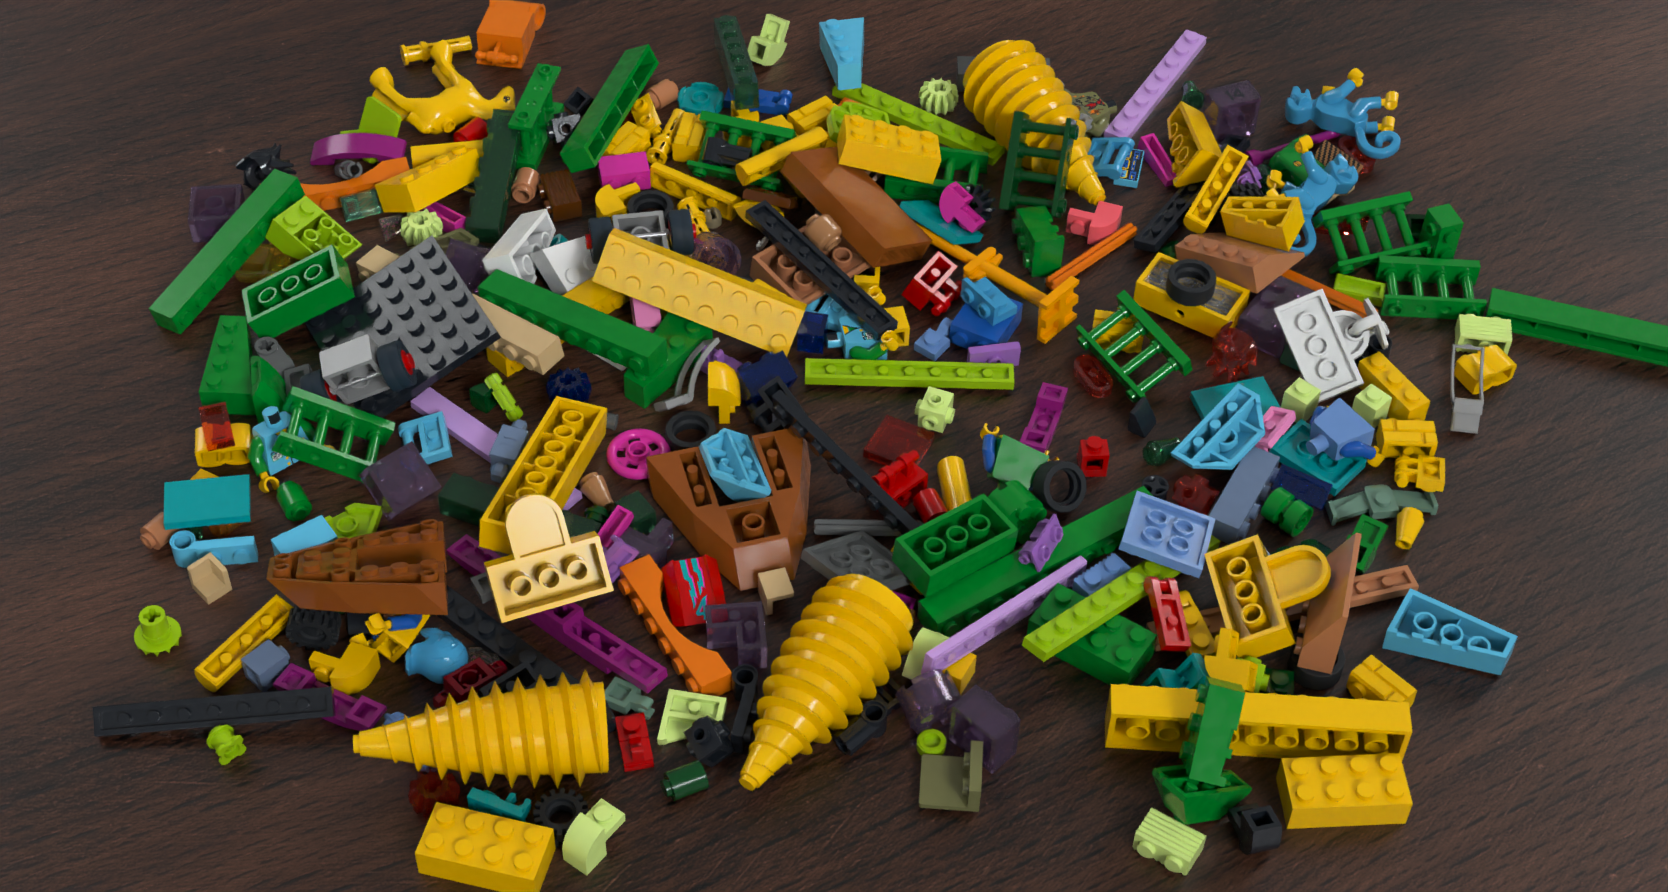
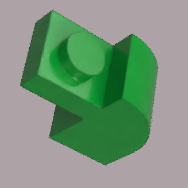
[1346,514,1388,574]

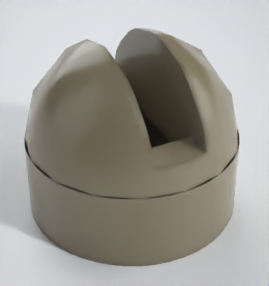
[703,207,722,229]

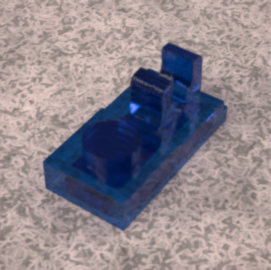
[1271,464,1333,510]

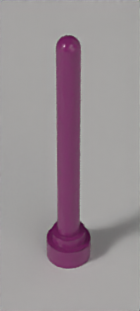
[1244,130,1341,168]

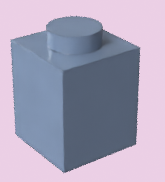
[241,639,290,692]

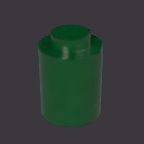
[660,760,709,801]

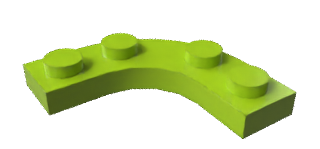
[826,102,891,143]

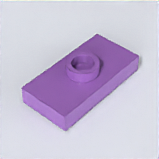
[967,341,1021,366]

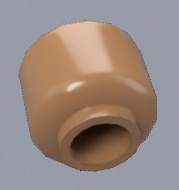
[804,214,842,252]

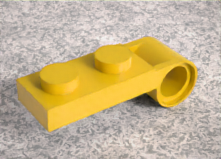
[1179,590,1217,661]

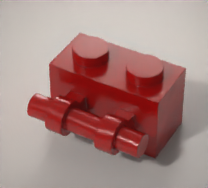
[901,251,962,316]
[871,449,928,511]

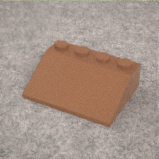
[749,225,871,305]
[1175,232,1305,293]
[1294,533,1362,674]

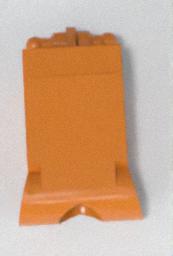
[475,0,546,69]

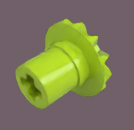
[134,605,182,657]

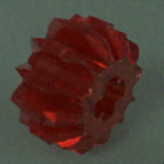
[408,768,461,820]

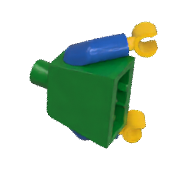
[980,423,1059,491]

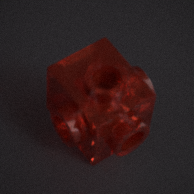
[1172,473,1220,515]

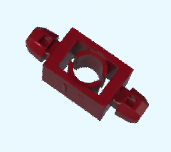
[433,657,507,709]

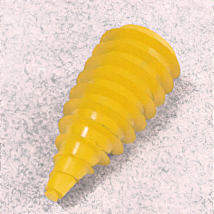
[963,40,1106,206]
[739,574,913,791]
[353,670,609,789]

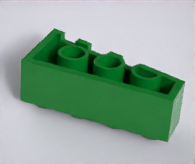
[623,312,713,409]
[199,315,256,415]

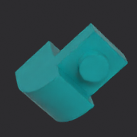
[1141,653,1210,689]

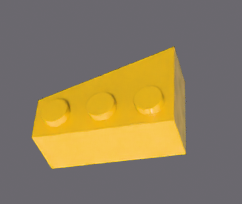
[1220,196,1305,252]

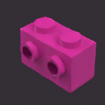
[598,151,651,190]

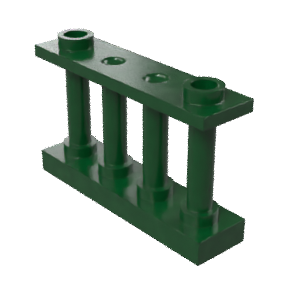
[999,111,1079,219]

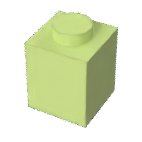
[1281,377,1321,423]
[1352,384,1392,428]

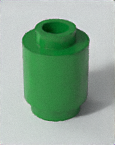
[276,481,312,521]

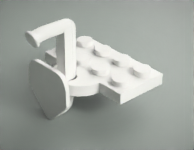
[1273,289,1389,403]

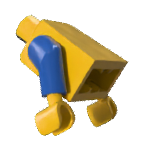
[349,613,430,663]

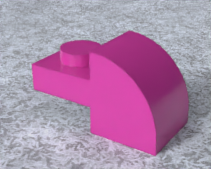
[939,181,986,233]

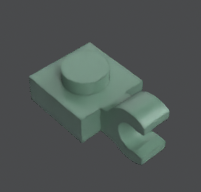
[605,676,655,720]

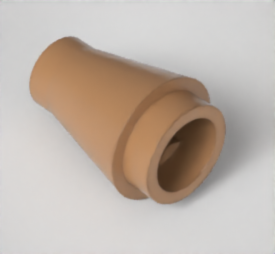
[579,472,615,512]

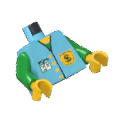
[825,285,898,360]
[248,406,336,493]

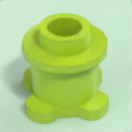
[207,724,246,765]

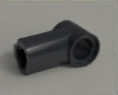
[701,137,753,168]
[833,700,887,756]

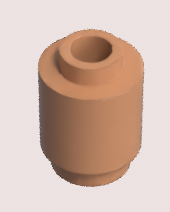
[643,79,679,110]
[511,167,540,203]
[140,512,180,550]

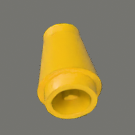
[1395,507,1424,549]

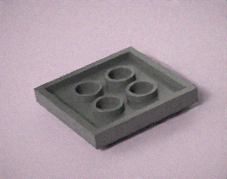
[801,530,912,590]

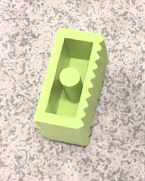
[1455,314,1512,355]
[1132,808,1206,876]

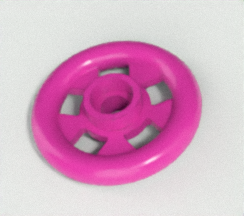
[606,429,671,480]

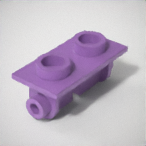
[1234,160,1262,188]
[1018,514,1064,572]

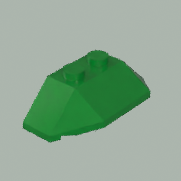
[1152,764,1252,825]

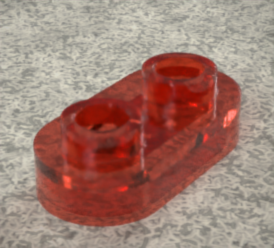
[1337,136,1376,174]
[1073,355,1113,398]

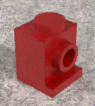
[1077,436,1110,477]

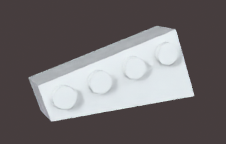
[482,209,556,284]
[529,236,598,296]

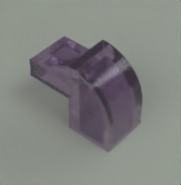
[620,518,674,569]

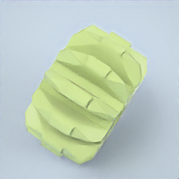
[919,77,959,115]
[400,209,443,246]

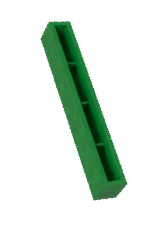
[560,44,659,173]
[148,169,305,335]
[478,269,668,377]
[1485,288,1668,367]

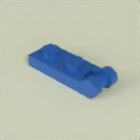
[724,85,793,115]

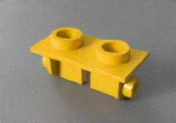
[631,93,662,139]

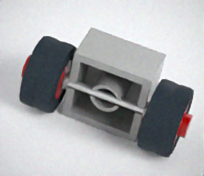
[585,209,696,264]
[300,334,417,405]

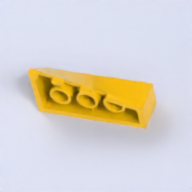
[1167,101,1222,187]

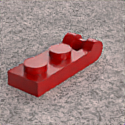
[1143,576,1191,652]

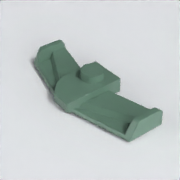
[1324,484,1438,526]

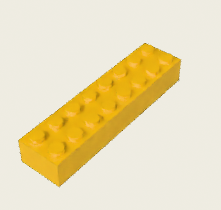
[592,228,807,358]
[479,396,607,555]

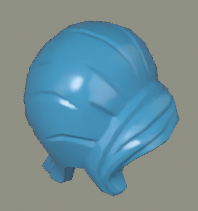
[405,628,468,684]

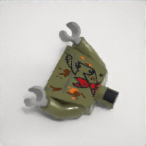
[1062,82,1117,138]

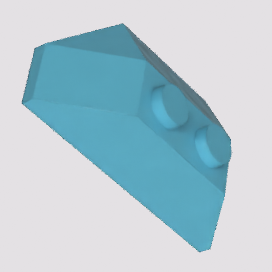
[1171,383,1265,470]
[699,428,771,502]

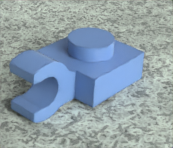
[914,317,953,362]

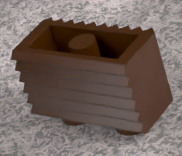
[537,169,582,222]

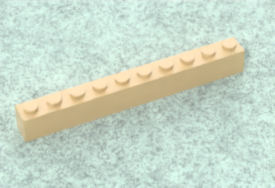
[356,245,564,375]

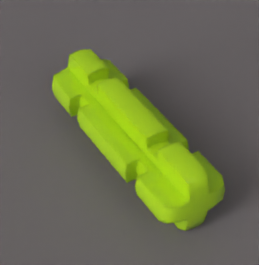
[485,373,523,422]

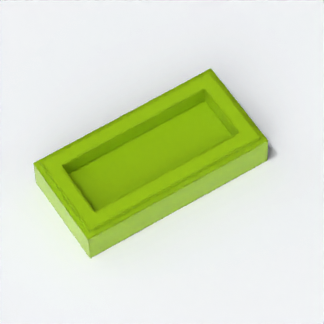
[1333,273,1386,307]

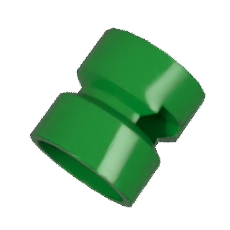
[1261,487,1314,537]

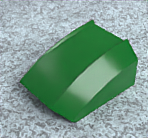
[251,355,290,424]

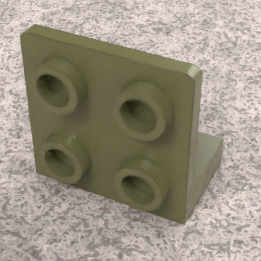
[919,740,983,812]

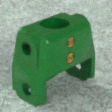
[1269,134,1325,187]

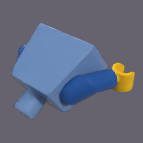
[1306,398,1385,467]

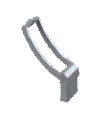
[654,337,720,412]
[1450,343,1485,434]

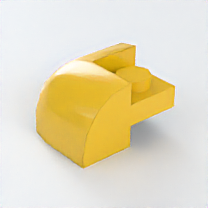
[708,360,741,424]

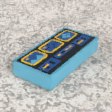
[1113,149,1145,188]

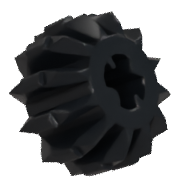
[965,184,996,221]

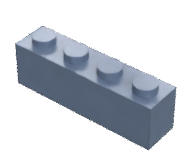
[1209,446,1281,544]

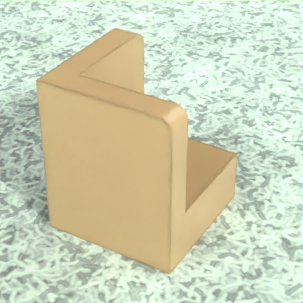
[187,552,232,605]
[758,567,794,615]

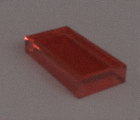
[198,402,235,452]

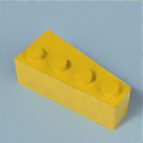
[375,145,485,212]

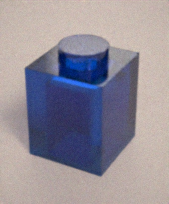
[797,311,828,354]

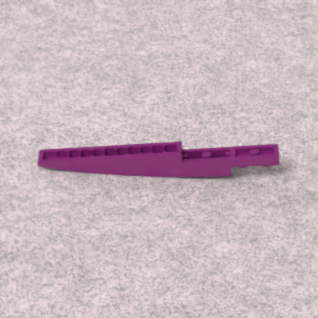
[446,534,668,694]

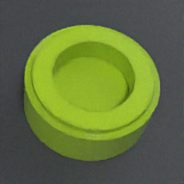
[916,729,946,756]

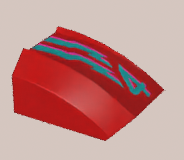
[661,554,728,627]

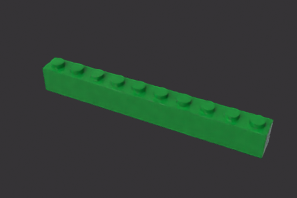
[917,486,1153,637]

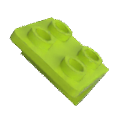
[340,96,402,163]

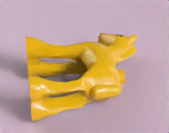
[370,40,516,135]

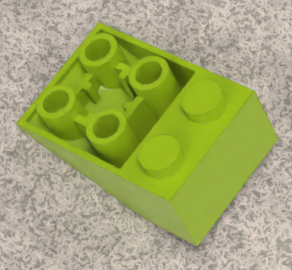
[265,196,362,260]

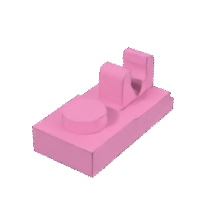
[1255,406,1296,452]

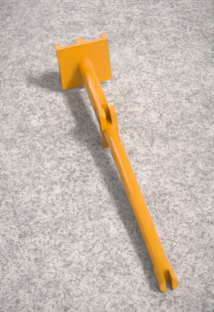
[911,218,1079,344]

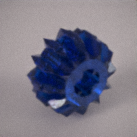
[546,366,592,404]

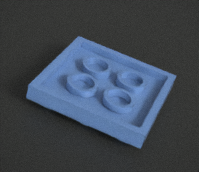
[1119,491,1215,578]

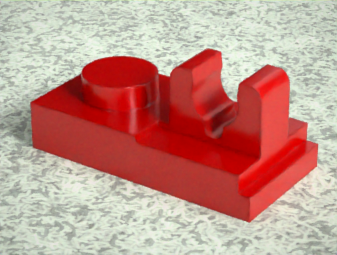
[615,712,654,772]

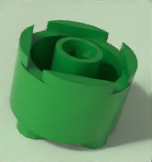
[988,480,1047,544]

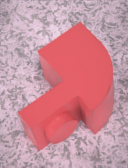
[1066,201,1123,245]

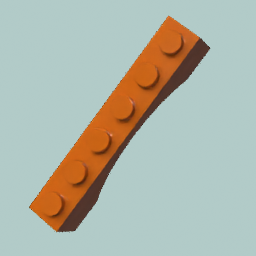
[260,157,410,211]
[618,554,732,696]

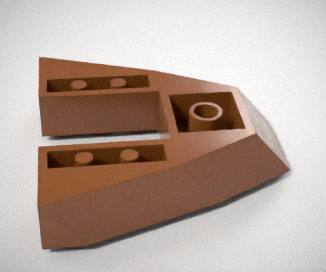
[646,428,811,591]
[266,519,448,615]

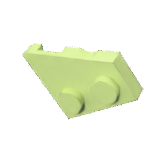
[657,689,727,745]

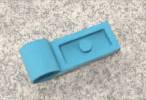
[170,530,258,568]

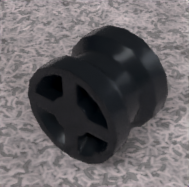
[1141,475,1169,501]

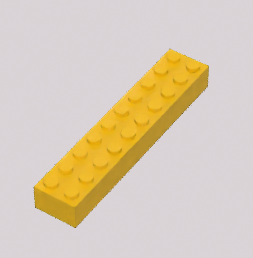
[1105,684,1412,761]

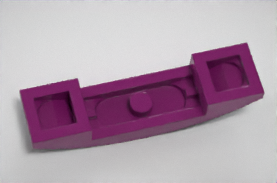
[310,133,407,165]
[1020,382,1068,453]
[273,663,387,731]

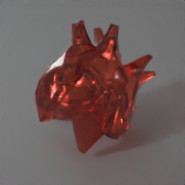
[1206,321,1258,383]

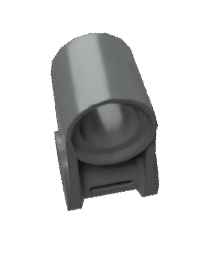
[254,337,295,381]

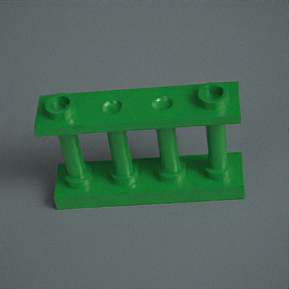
[508,63,564,170]
[687,110,797,192]
[885,146,989,207]
[1312,191,1428,275]
[1375,255,1487,319]
[1076,290,1193,404]
[271,386,395,487]

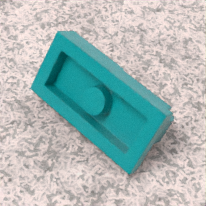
[467,787,531,822]

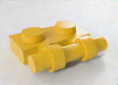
[1394,454,1445,492]

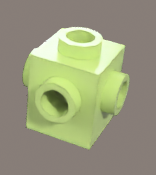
[915,386,955,433]

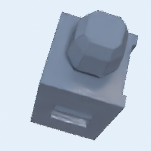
[489,419,529,483]

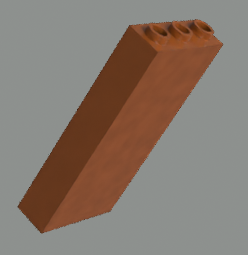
[781,147,932,268]

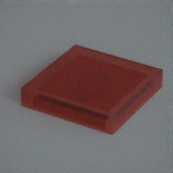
[863,415,935,465]

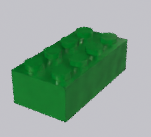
[242,244,355,338]
[892,493,1019,598]
[1027,583,1157,686]

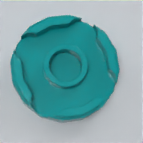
[678,82,724,115]

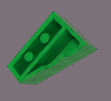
[1012,205,1065,277]
[1179,676,1245,787]

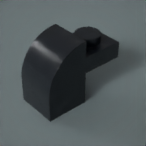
[1228,803,1282,855]

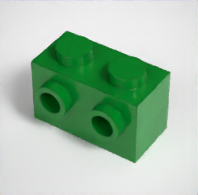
[1418,204,1464,259]

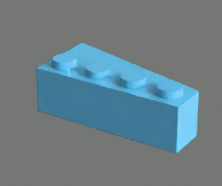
[819,17,864,91]
[1382,588,1518,675]

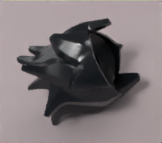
[235,143,297,191]

